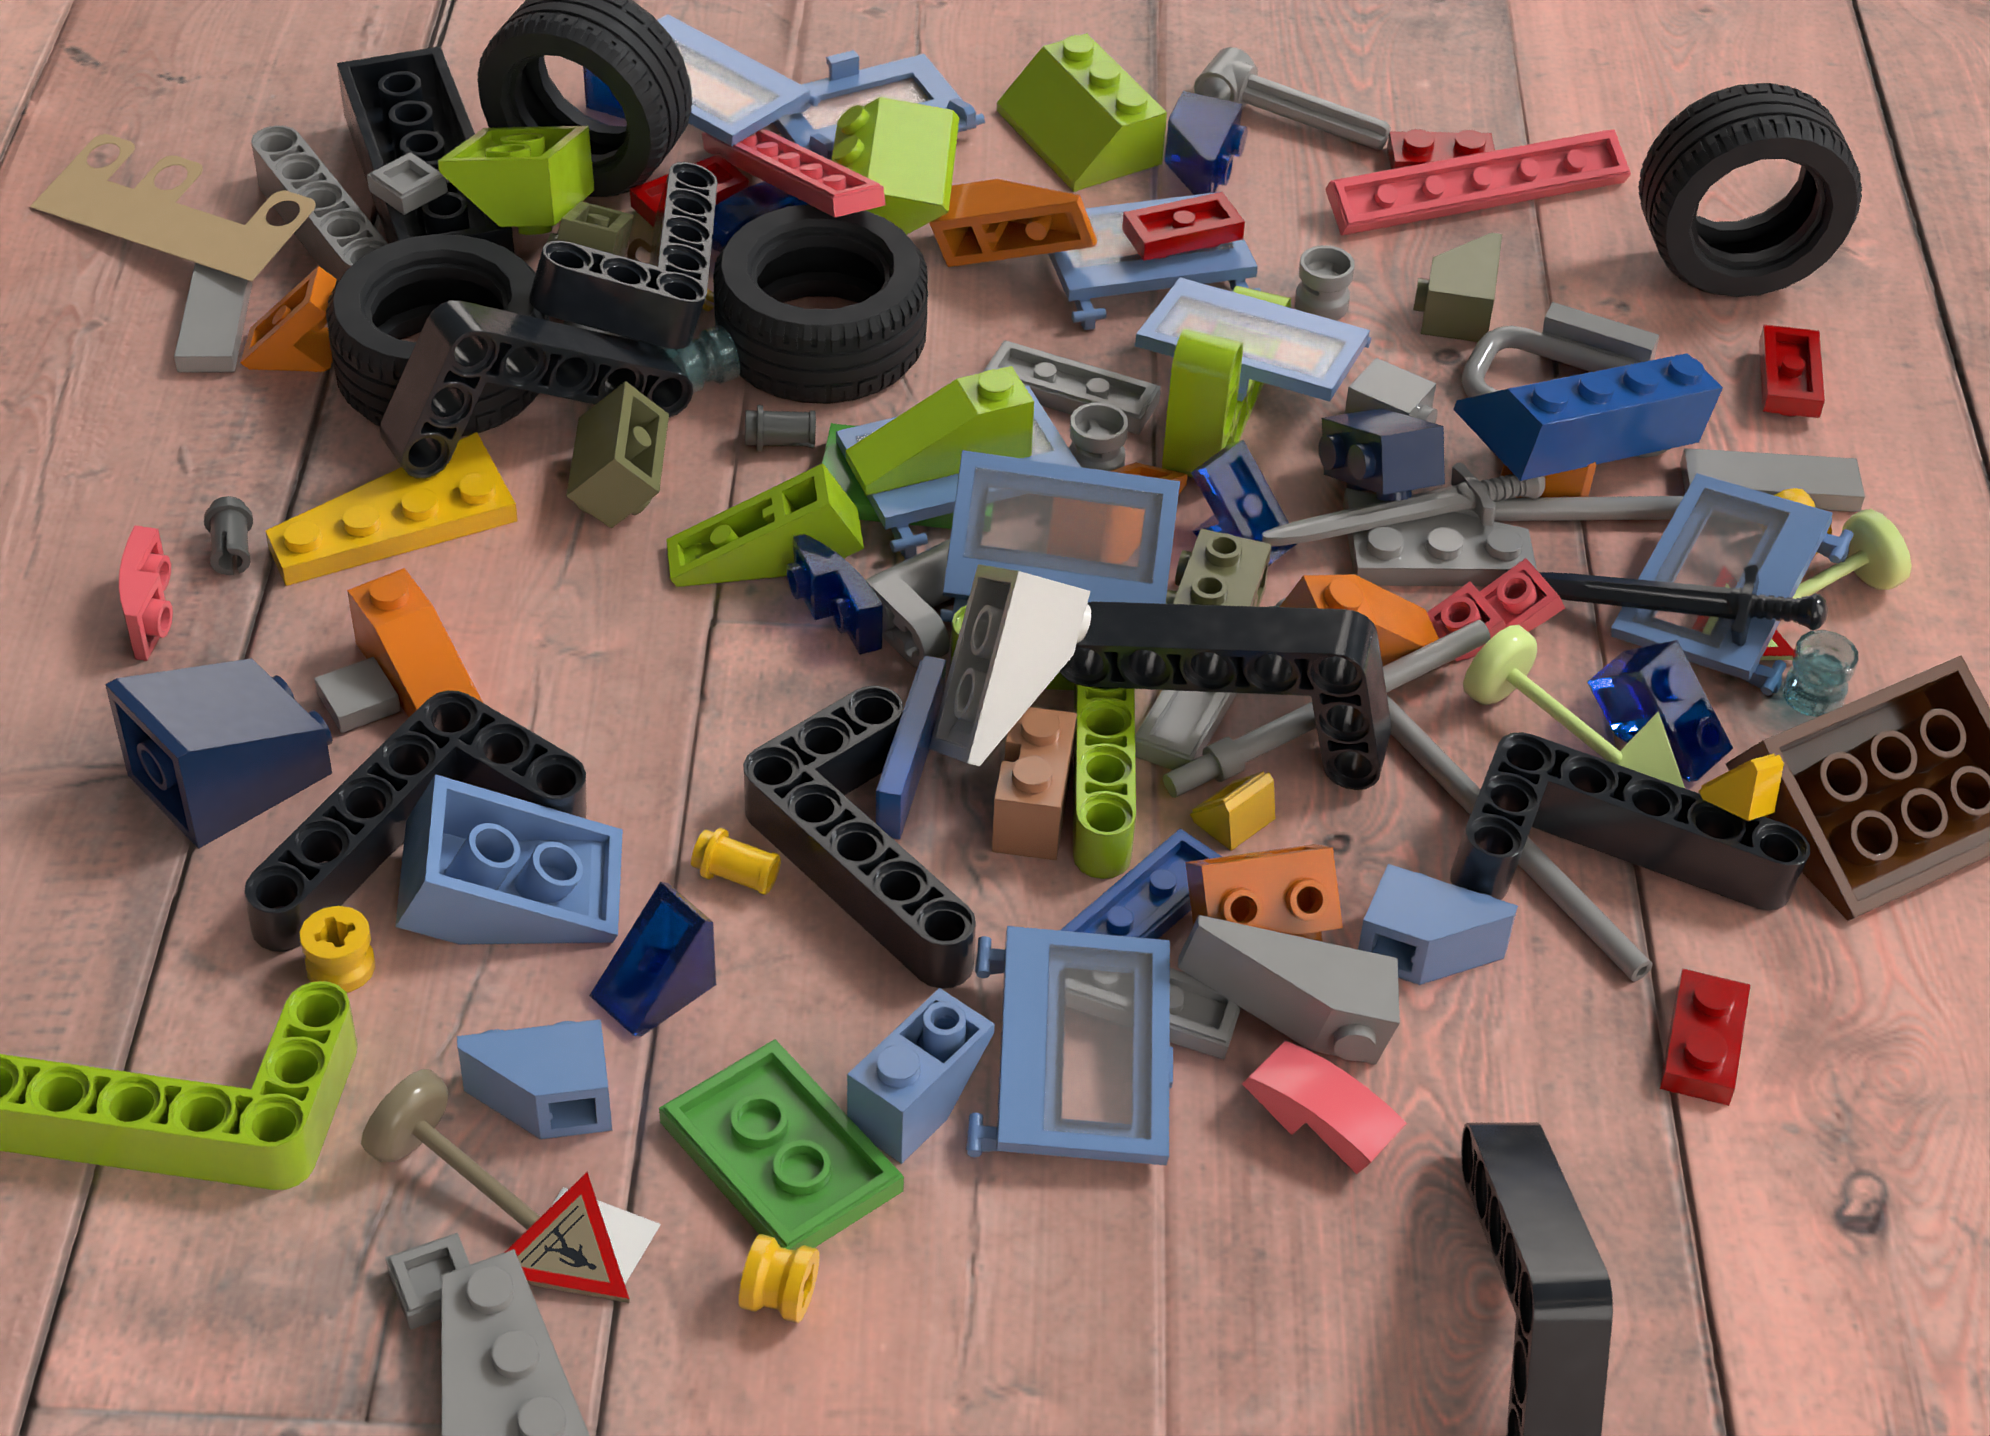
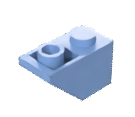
[1358,864,1518,985]
[847,988,995,1164]
[457,1019,612,1139]

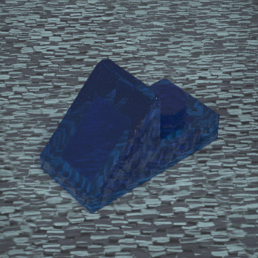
[1191,440,1298,566]

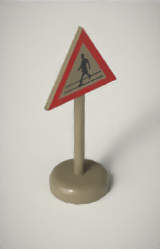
[361,1069,630,1303]

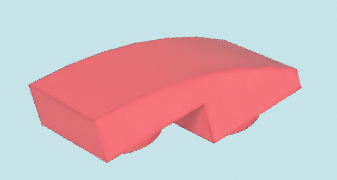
[119,525,173,661]
[1427,558,1565,662]
[1242,1040,1407,1174]

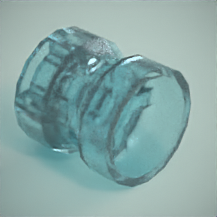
[664,325,740,393]
[1783,630,1859,717]

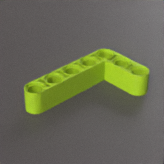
[1162,286,1291,484]
[950,605,1136,879]
[0,981,358,1190]

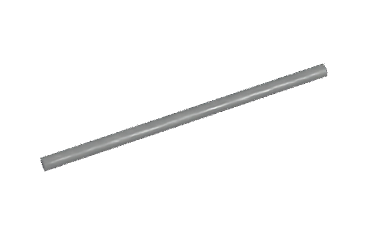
[1275,598,1652,981]

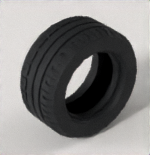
[477,0,692,197]
[1638,83,1862,297]
[713,204,928,404]
[326,234,549,437]

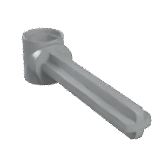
[1194,47,1391,150]

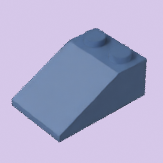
[395,774,623,945]

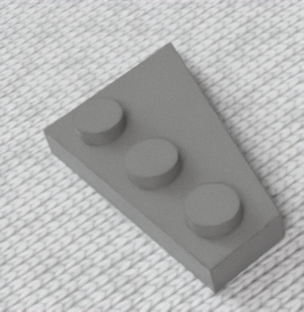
[1343,488,1537,586]
[442,1249,590,1436]

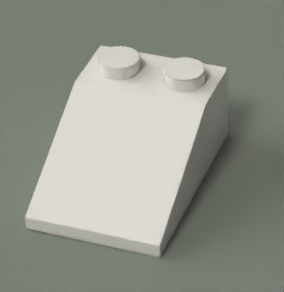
[929,564,1091,766]

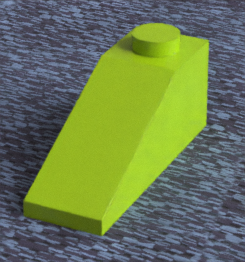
[846,366,1034,496]
[666,463,864,587]

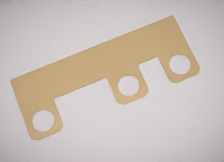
[30,134,316,281]

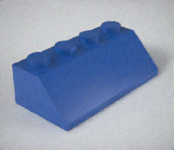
[1453,353,1723,481]

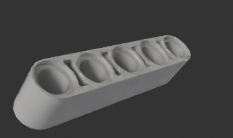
[251,125,388,286]

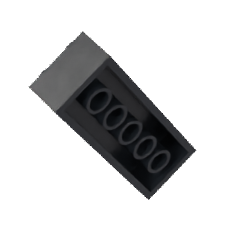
[337,46,515,254]

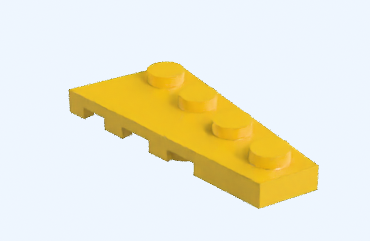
[265,432,518,586]

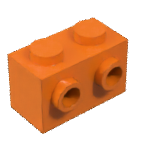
[1185,844,1343,942]

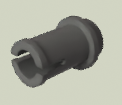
[745,405,816,451]
[204,496,253,575]

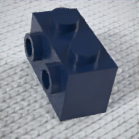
[1318,408,1445,501]

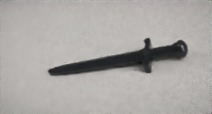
[1539,564,1828,646]

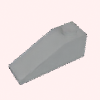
[1178,915,1400,1064]

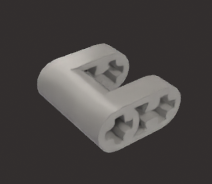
[856,539,968,667]

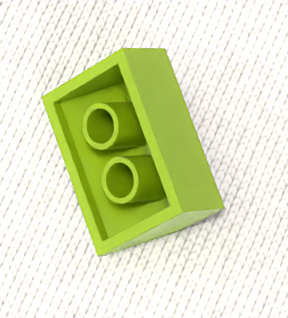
[997,33,1167,192]
[831,97,959,235]
[438,126,594,235]

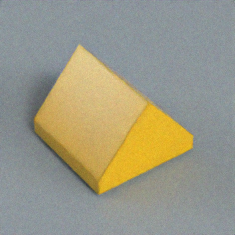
[1698,754,1784,821]
[1190,771,1276,851]

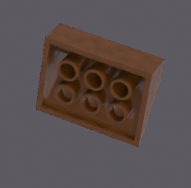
[1725,655,1990,921]

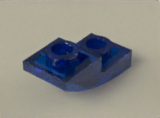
[711,182,807,252]
[786,534,883,655]

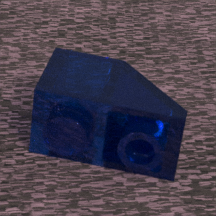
[1164,91,1248,195]
[1587,640,1733,782]

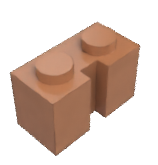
[992,707,1077,861]

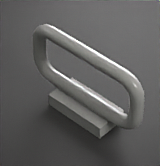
[1461,302,1669,458]

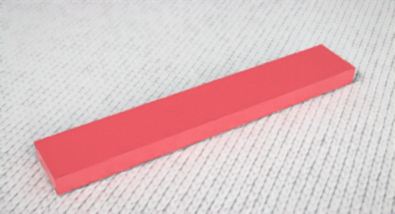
[702,128,886,218]
[1325,129,1631,236]

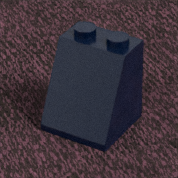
[105,658,332,849]

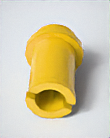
[691,828,781,895]

